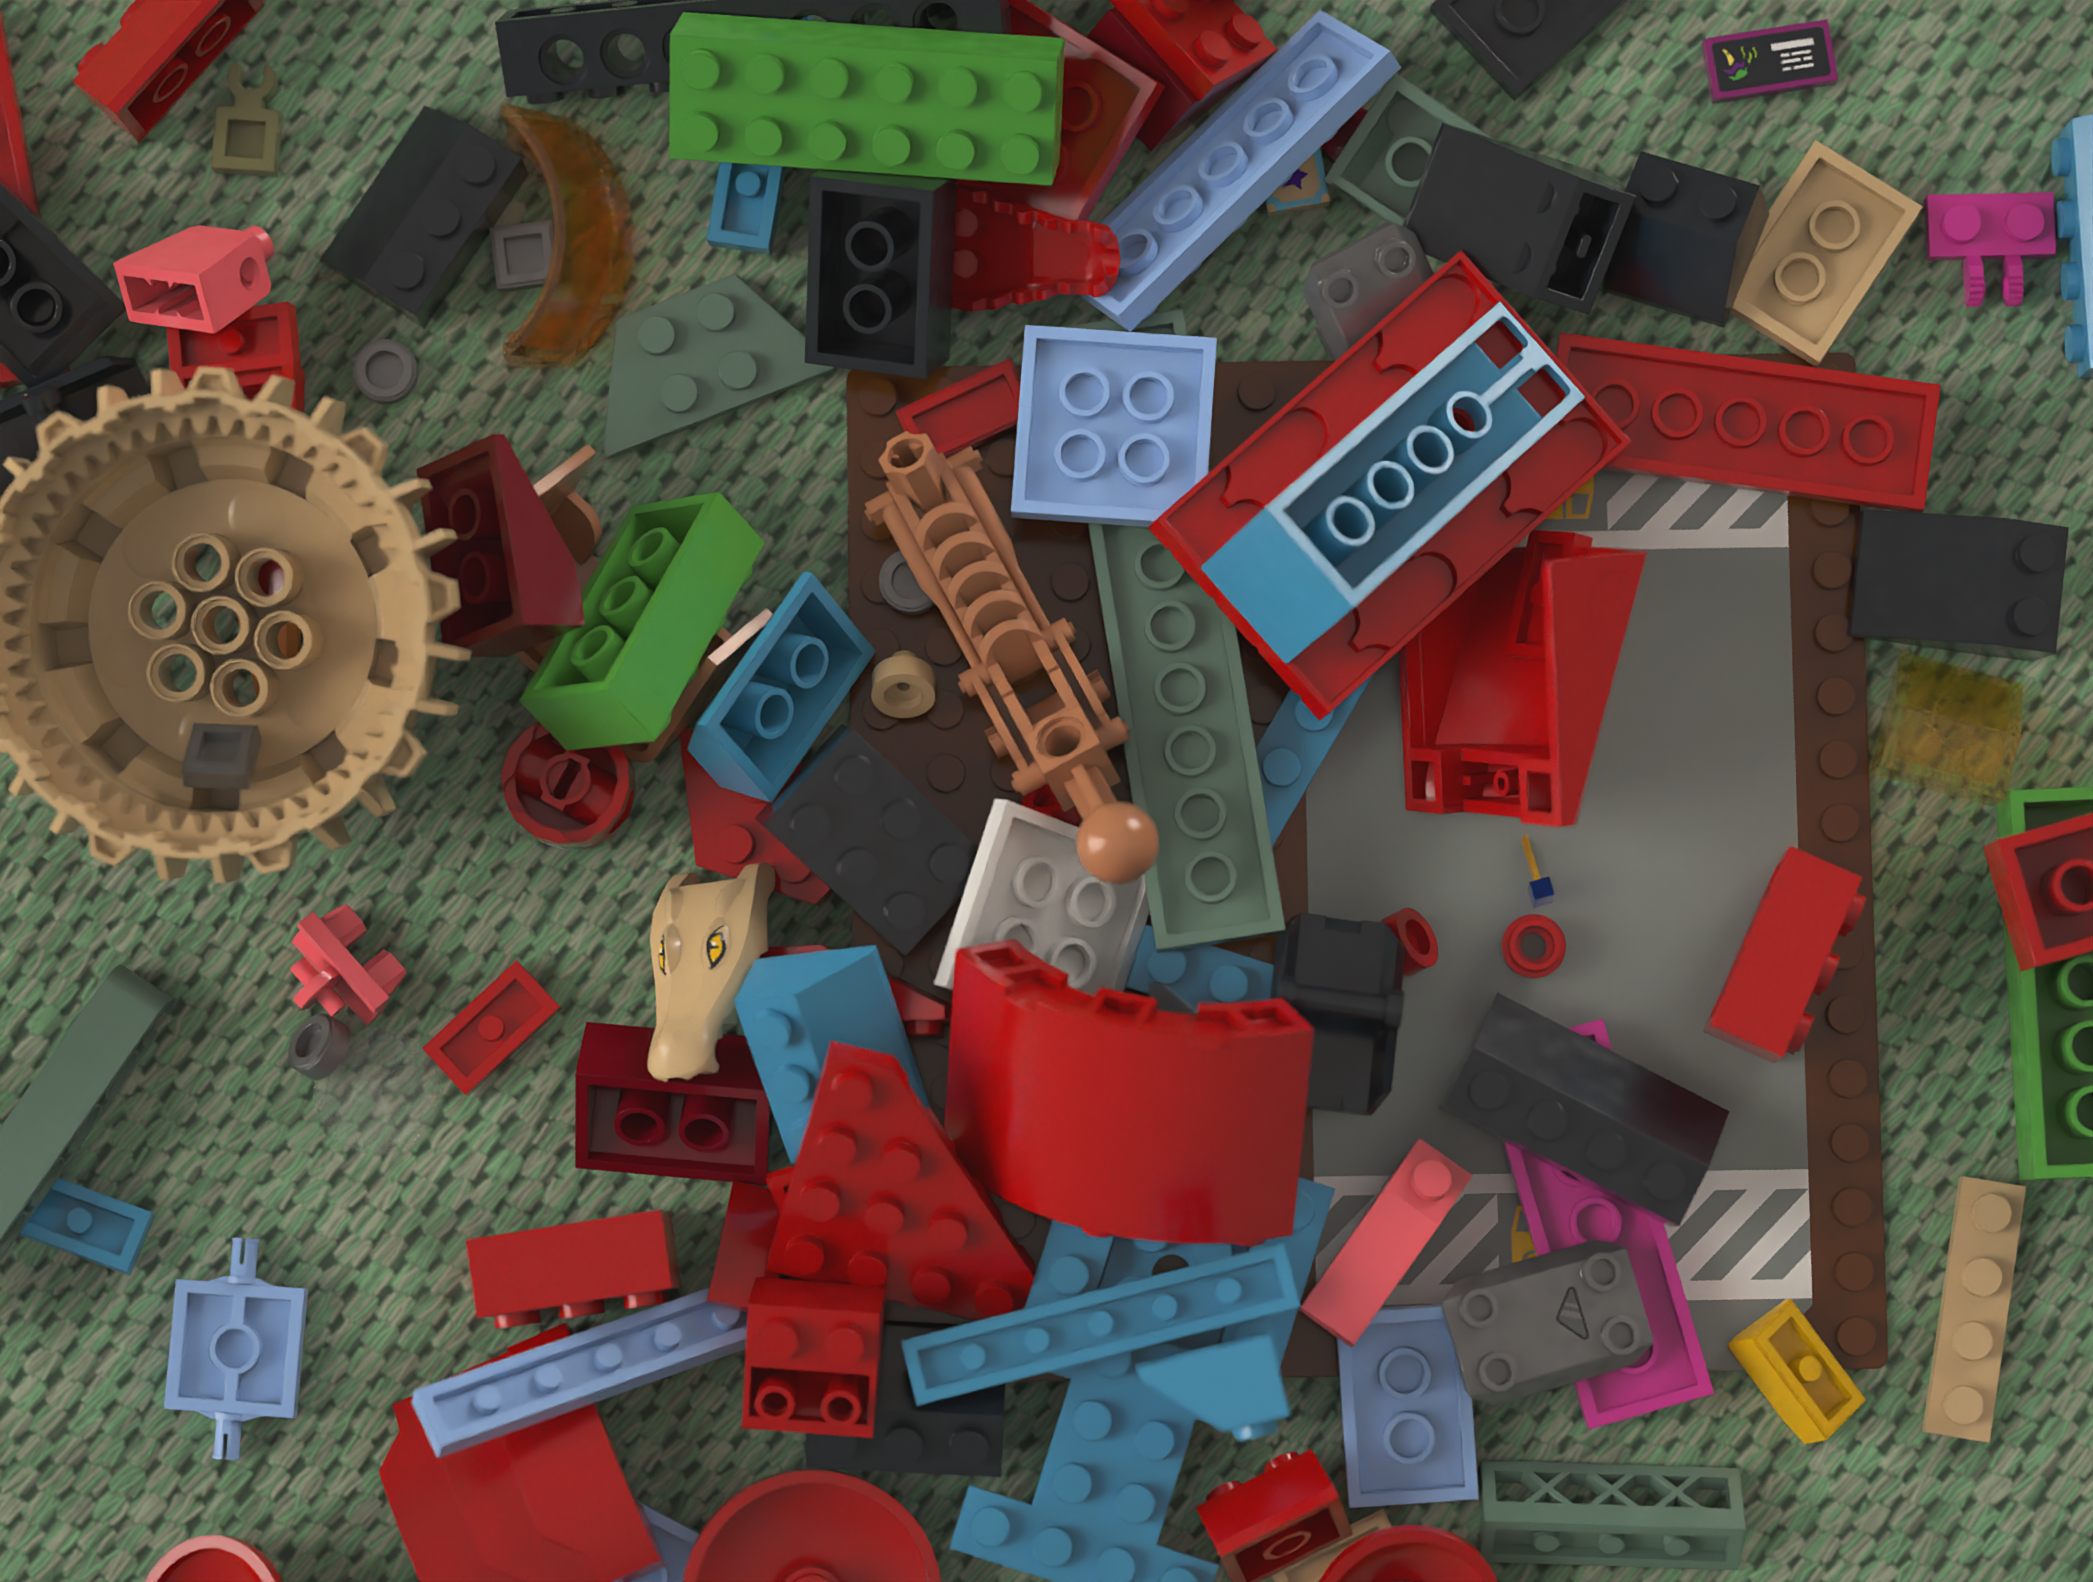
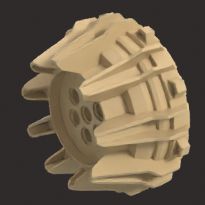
[0,367,471,883]

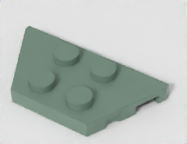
[603,274,835,460]

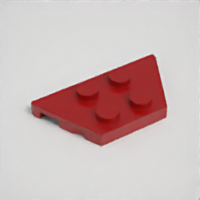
[679,728,834,907]

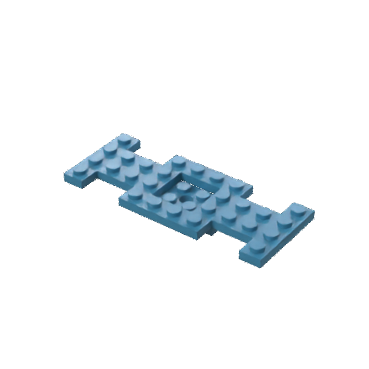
[949,925,1335,1582]

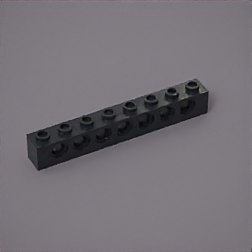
[495,0,1013,104]

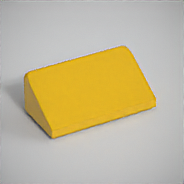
[1727,1298,1866,1444]

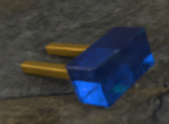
[1521,835,1555,908]

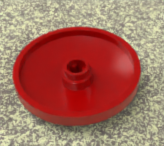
[682,1468,942,1582]

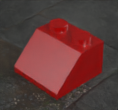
[1195,1449,1353,1582]

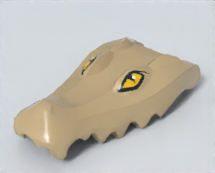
[648,862,775,1082]

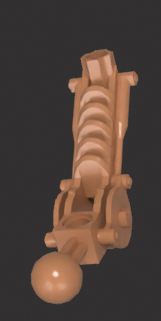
[864,431,1159,885]

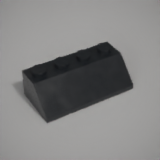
[1439,993,1730,1227]

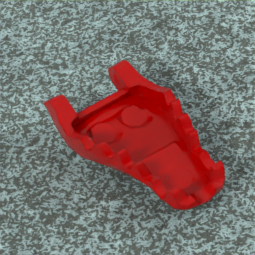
[952,183,1121,312]

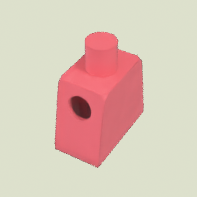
[113,225,274,333]

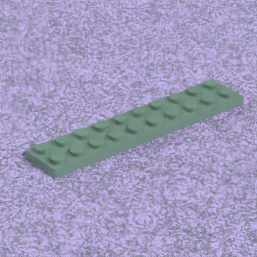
[1065,309,1286,953]

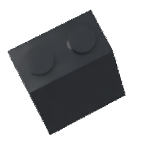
[1605,151,1770,328]

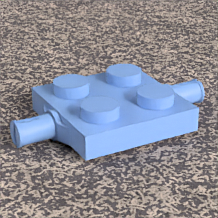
[164,1238,308,1460]

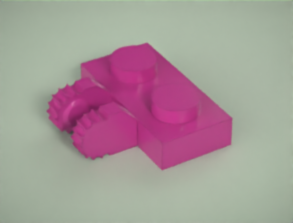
[1924,192,2056,307]

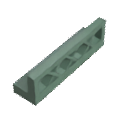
[1478,1460,1746,1570]

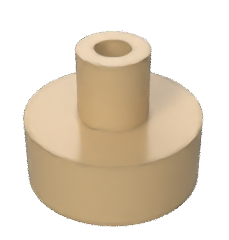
[871,650,936,718]

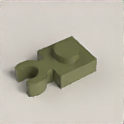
[211,63,283,178]

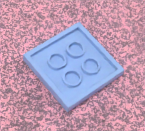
[1011,325,1217,527]

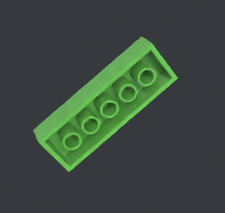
[669,12,1065,186]
[1995,787,2093,1181]

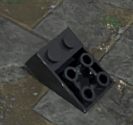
[1403,122,1636,315]

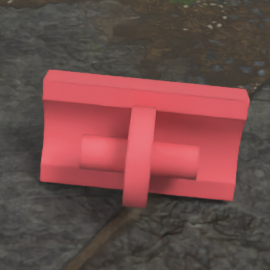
[290,904,406,1027]

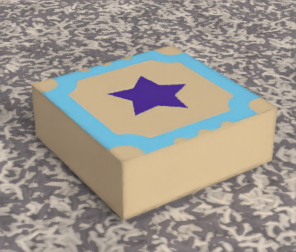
[1265,148,1330,216]

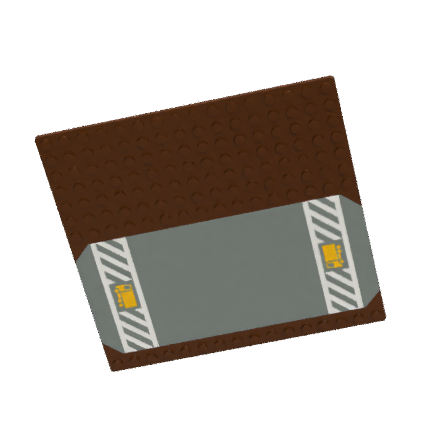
[846,352,1888,1382]

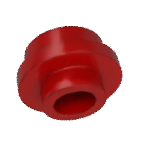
[1501,914,1566,979]

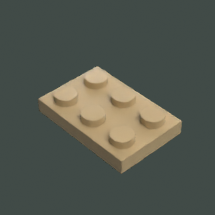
[1730,140,1923,367]

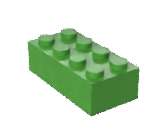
[520,492,765,751]

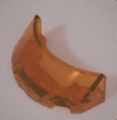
[501,104,634,368]

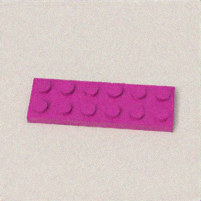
[1502,1018,1714,1429]

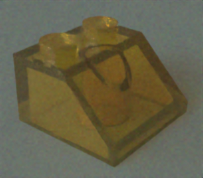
[1869,651,2024,807]

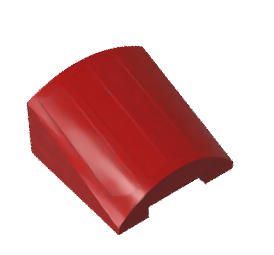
[1398,547,1647,827]

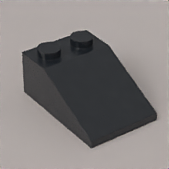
[0,179,126,388]
[1847,509,2069,661]

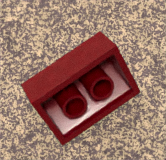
[575,1022,774,1185]

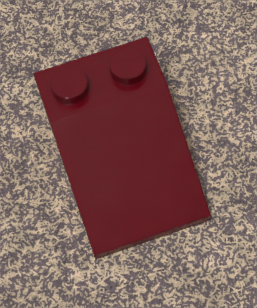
[416,434,585,657]

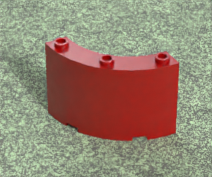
[944,939,1314,1247]

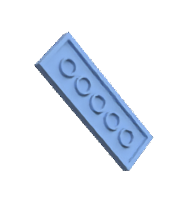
[1079,10,1401,332]

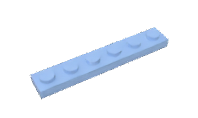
[412,1288,747,1458]

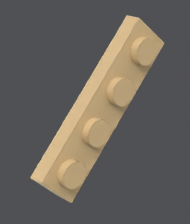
[1922,1176,2026,1443]

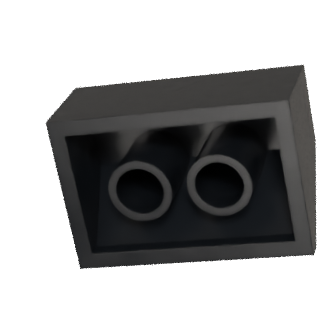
[319,106,529,329]
[805,1321,1006,1477]

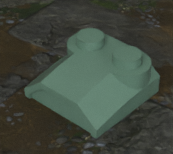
[1323,74,1493,226]

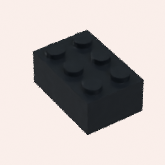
[805,169,957,379]
[754,724,979,956]

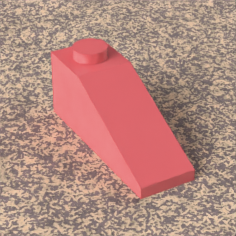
[1298,1138,1473,1348]

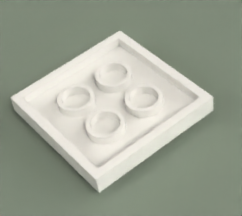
[934,798,1150,996]

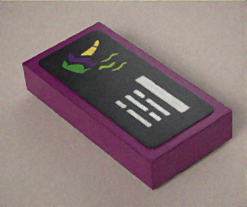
[1701,19,1838,104]

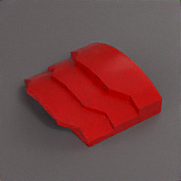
[378,1322,666,1582]

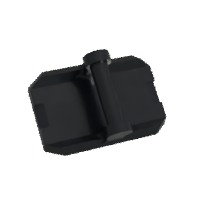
[0,356,152,500]
[1270,913,1406,1116]

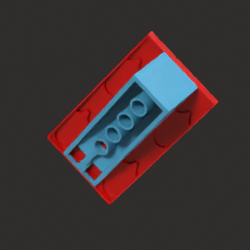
[1148,250,1631,721]

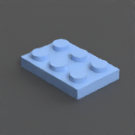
[1336,1303,1479,1508]

